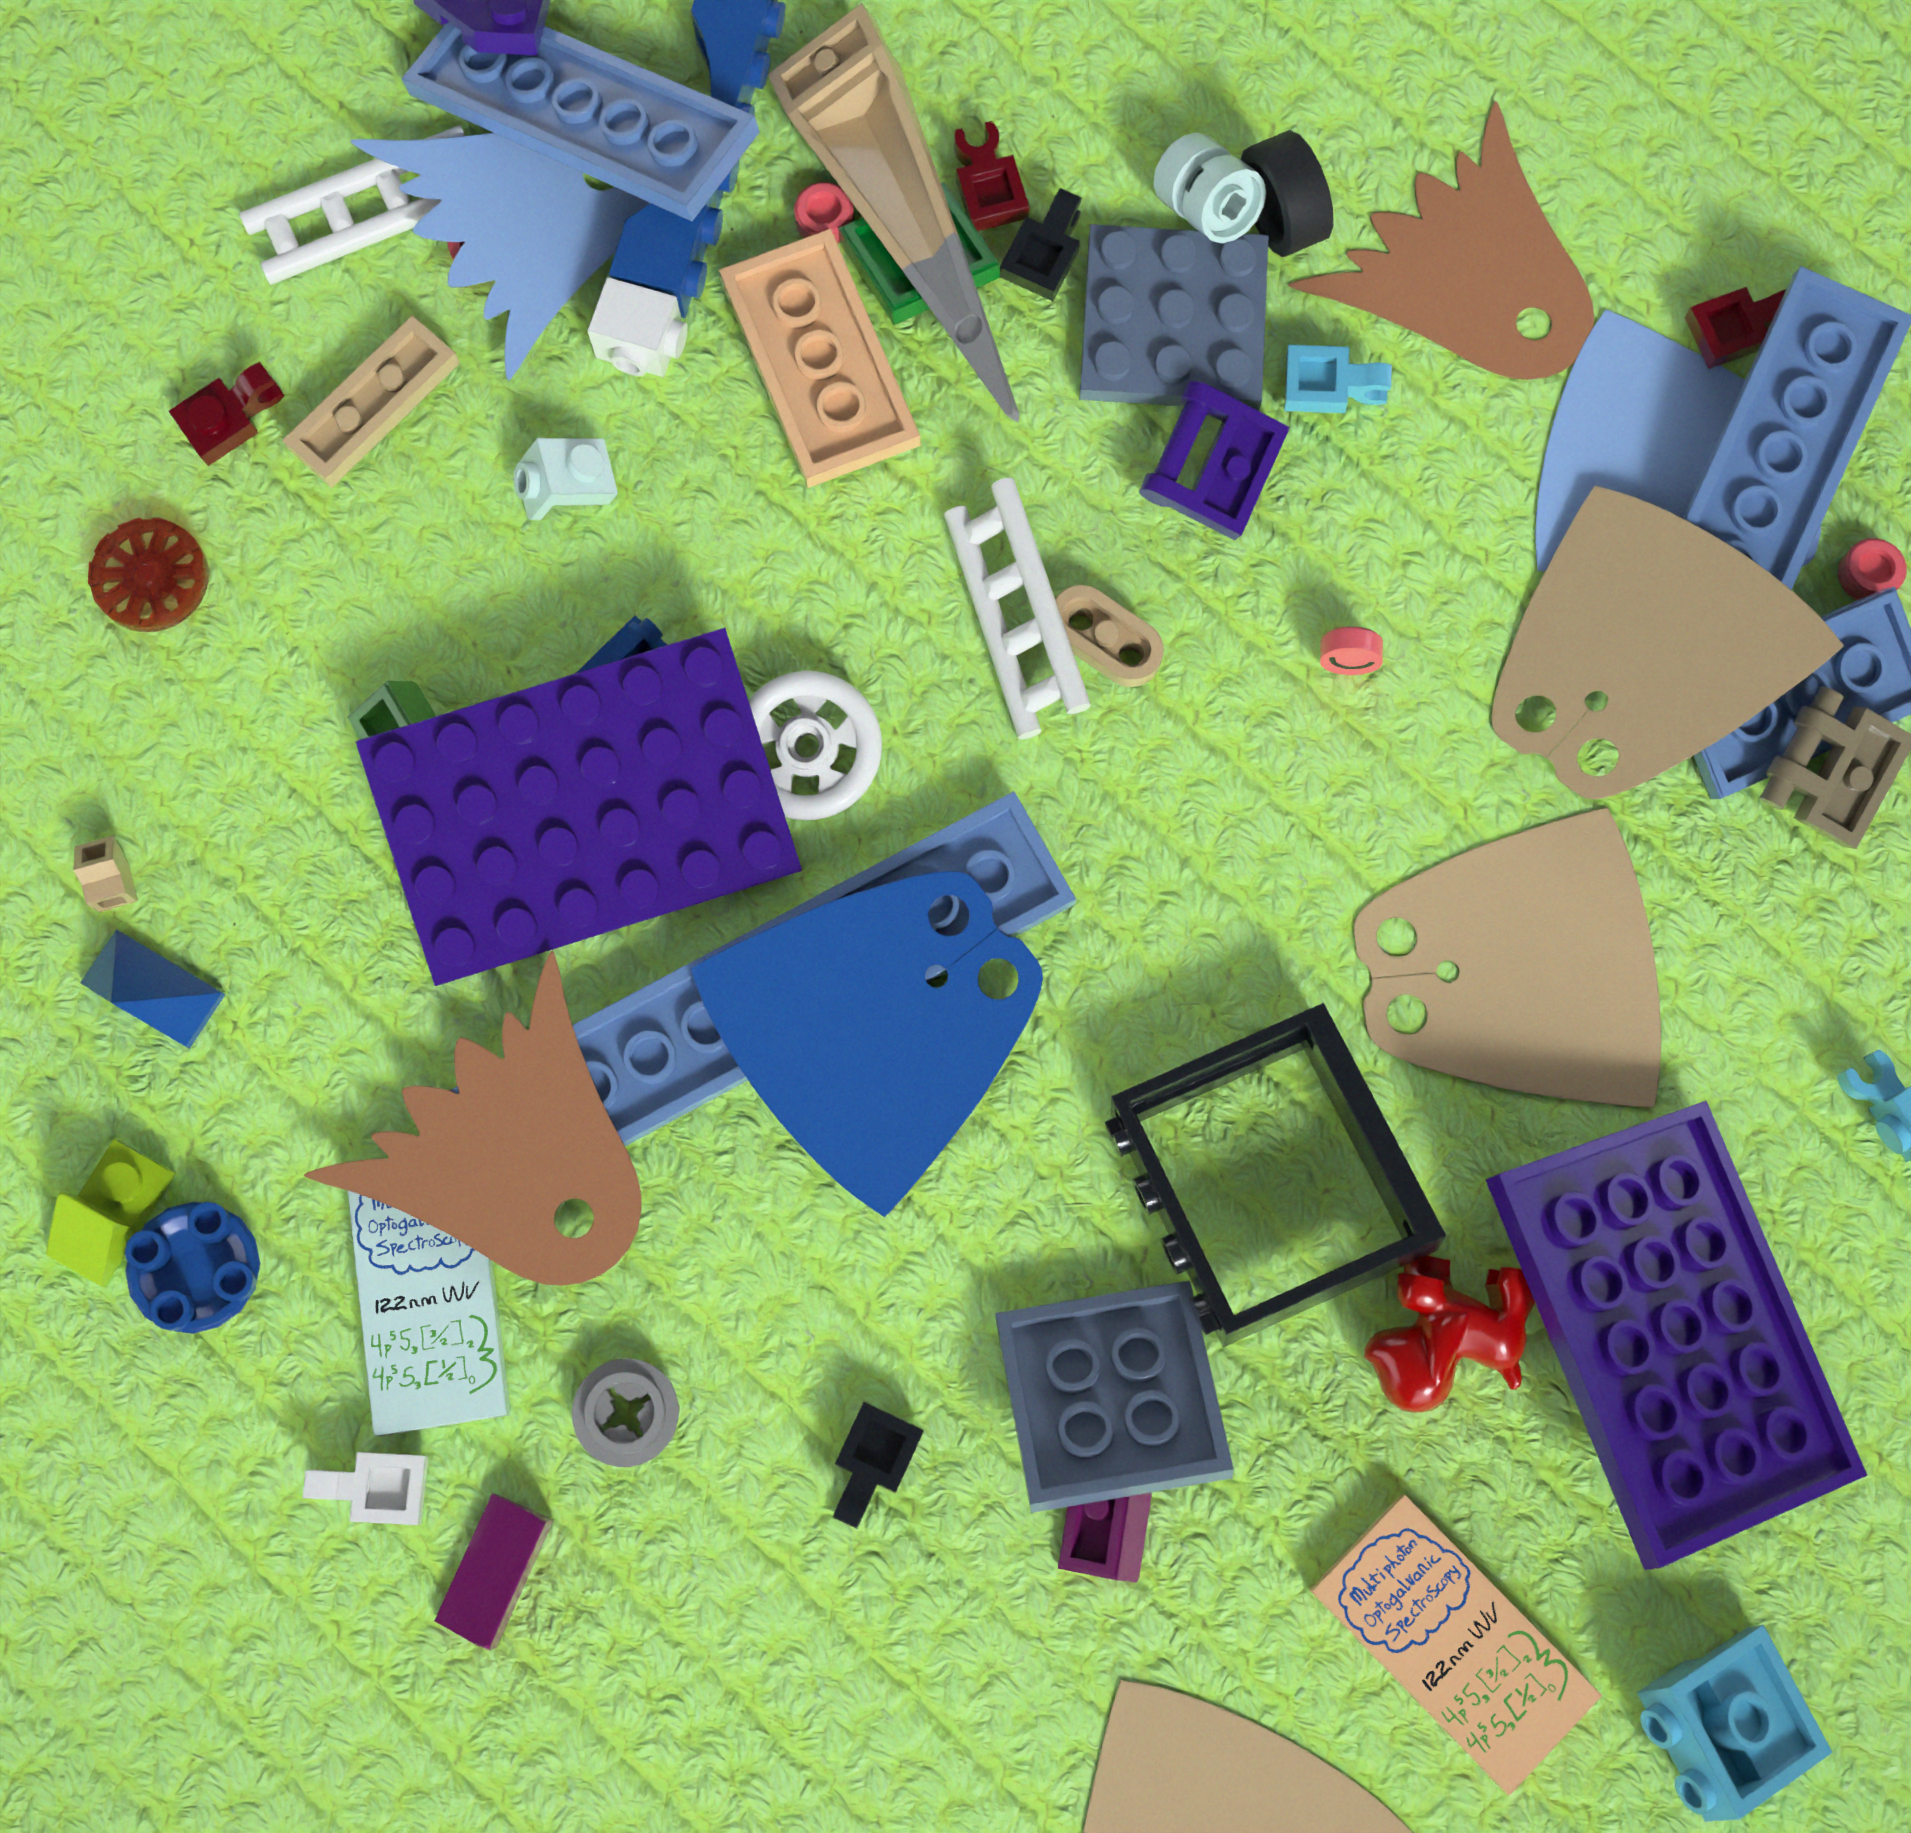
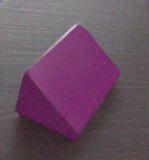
[1058,1492,1152,1582]
[434,1493,554,1651]

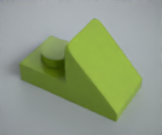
[46,1139,176,1287]

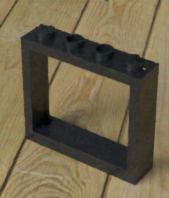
[1105,1003,1446,1348]

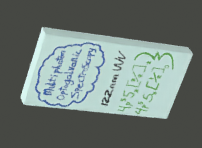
[348,1191,511,1436]

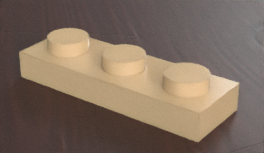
[282,315,460,488]

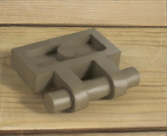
[1760,686,1911,849]

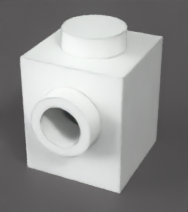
[587,277,688,377]

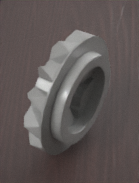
[572,1359,680,1467]

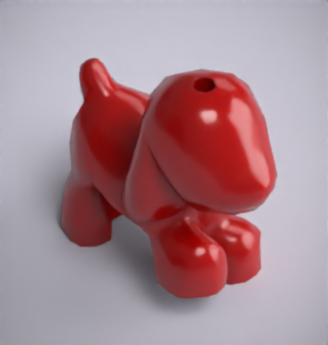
[1364,1255,1535,1413]

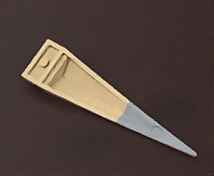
[767,3,1019,422]

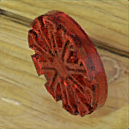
[88,518,209,632]

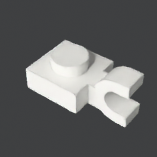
[302,1452,428,1525]

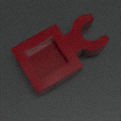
[954,121,1029,231]

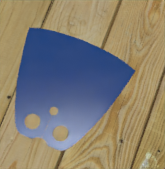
[690,871,1043,1217]

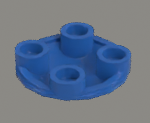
[125,1202,261,1334]

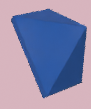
[80,929,225,1049]

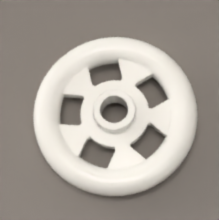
[748,671,882,820]

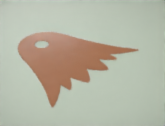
[1288,101,1594,380]
[304,951,641,1286]

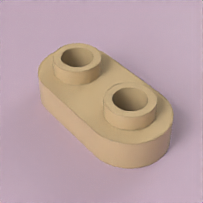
[1055,585,1164,687]

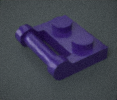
[1139,381,1290,540]

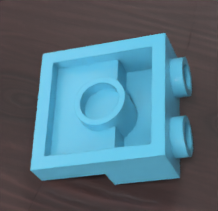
[1637,1625,1833,1822]

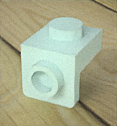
[514,438,618,520]

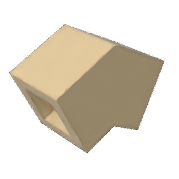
[73,835,138,913]

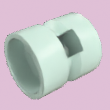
[1153,132,1266,243]

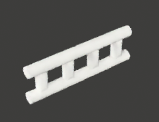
[239,125,465,285]
[944,478,1091,740]

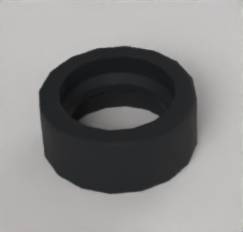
[1241,130,1334,257]

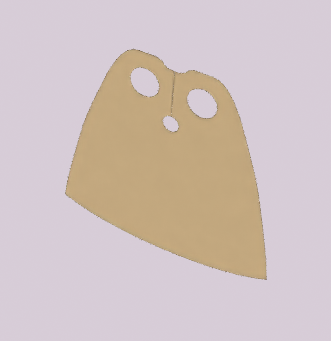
[1492,486,1844,799]
[1354,808,1661,1107]
[1083,1680,1413,1833]

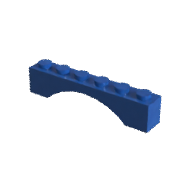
[609,0,785,318]

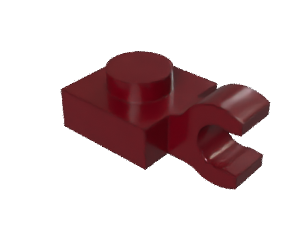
[1685,287,1786,369]
[168,362,285,466]

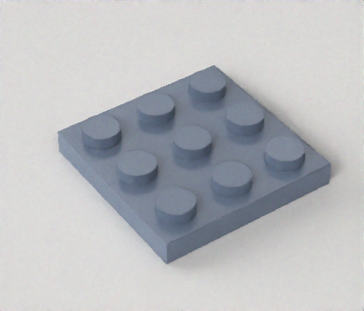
[1079,224,1269,411]
[995,1280,1234,1513]

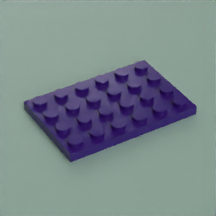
[355,628,802,986]
[1485,1101,1868,1570]

